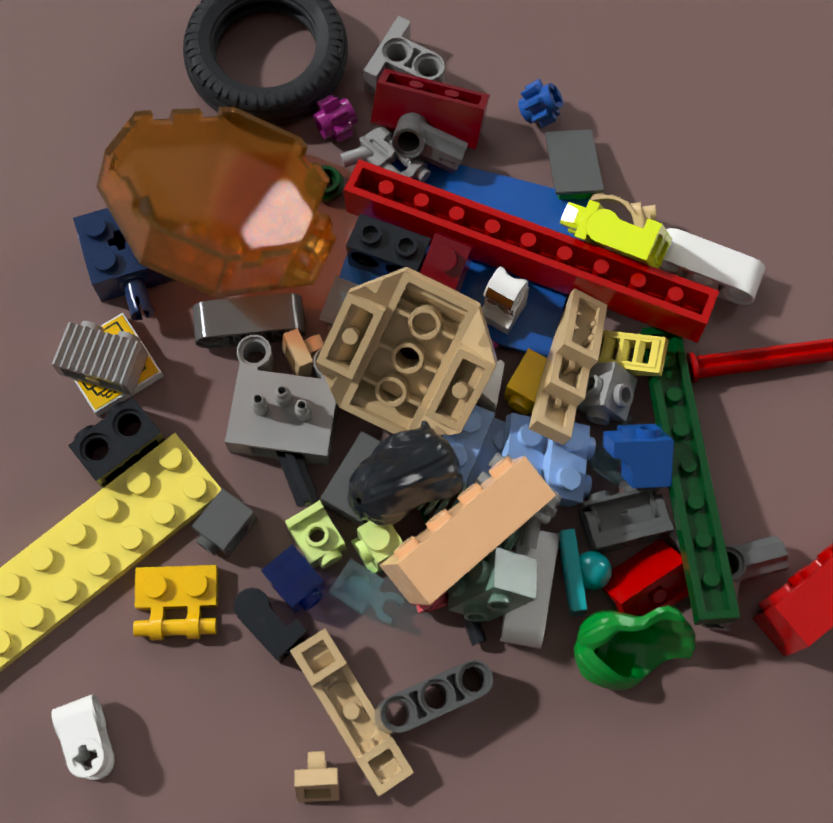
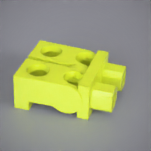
[560,200,672,269]

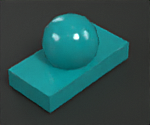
[558,529,612,617]

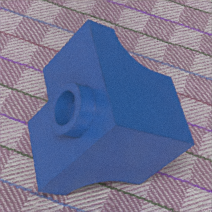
[603,424,674,488]

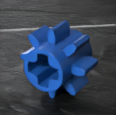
[518,79,563,128]

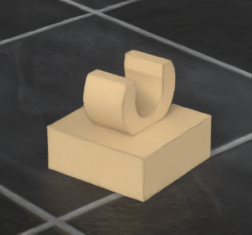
[282,328,324,377]
[294,751,340,802]

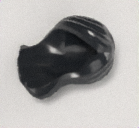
[347,420,463,526]

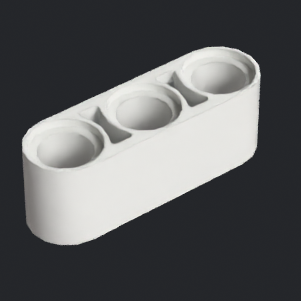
[660,228,766,305]
[500,527,559,648]

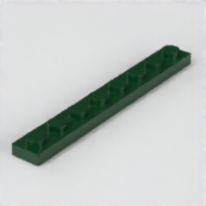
[640,327,740,625]

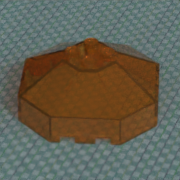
[96,106,337,298]

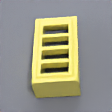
[597,330,669,376]

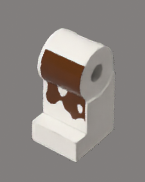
[482,266,529,334]

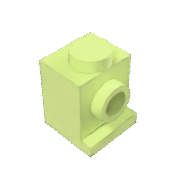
[285,500,346,569]
[351,521,403,576]

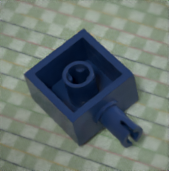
[73,197,174,320]

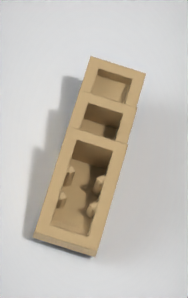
[529,288,607,445]

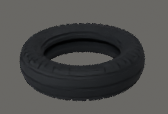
[183,0,348,127]

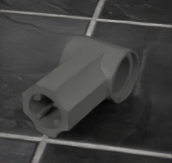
[392,112,468,174]

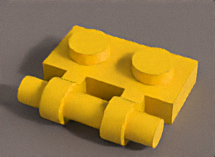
[133,565,219,640]

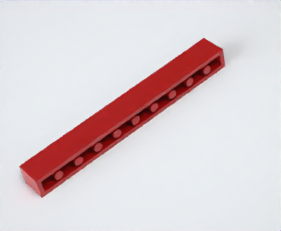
[344,159,719,343]

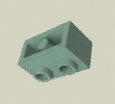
[447,547,537,622]

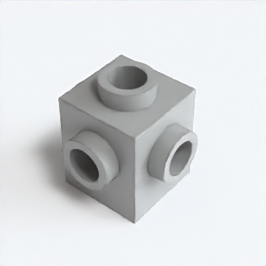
[577,362,638,425]

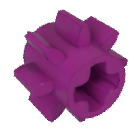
[313,94,358,143]

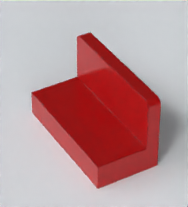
[601,540,689,616]

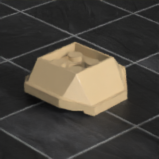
[316,267,497,436]

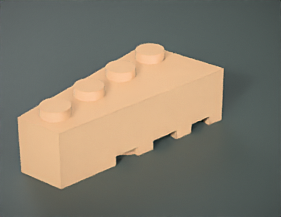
[379,456,556,605]

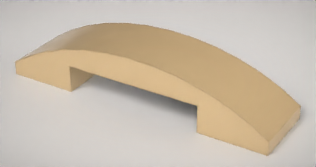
[290,628,414,797]

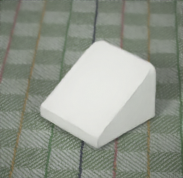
[477,359,505,413]

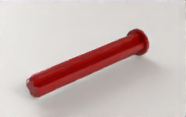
[686,338,833,383]

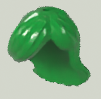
[574,605,696,690]

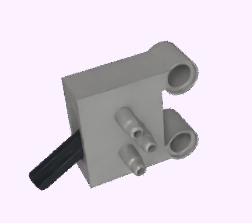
[225,335,339,508]

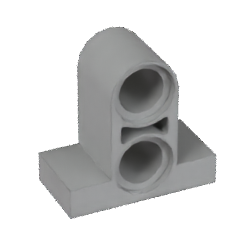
[364,16,445,95]

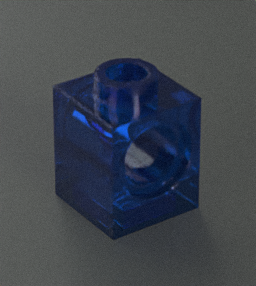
[261,544,326,614]

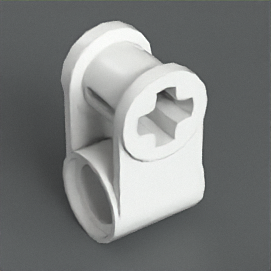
[52,694,115,780]

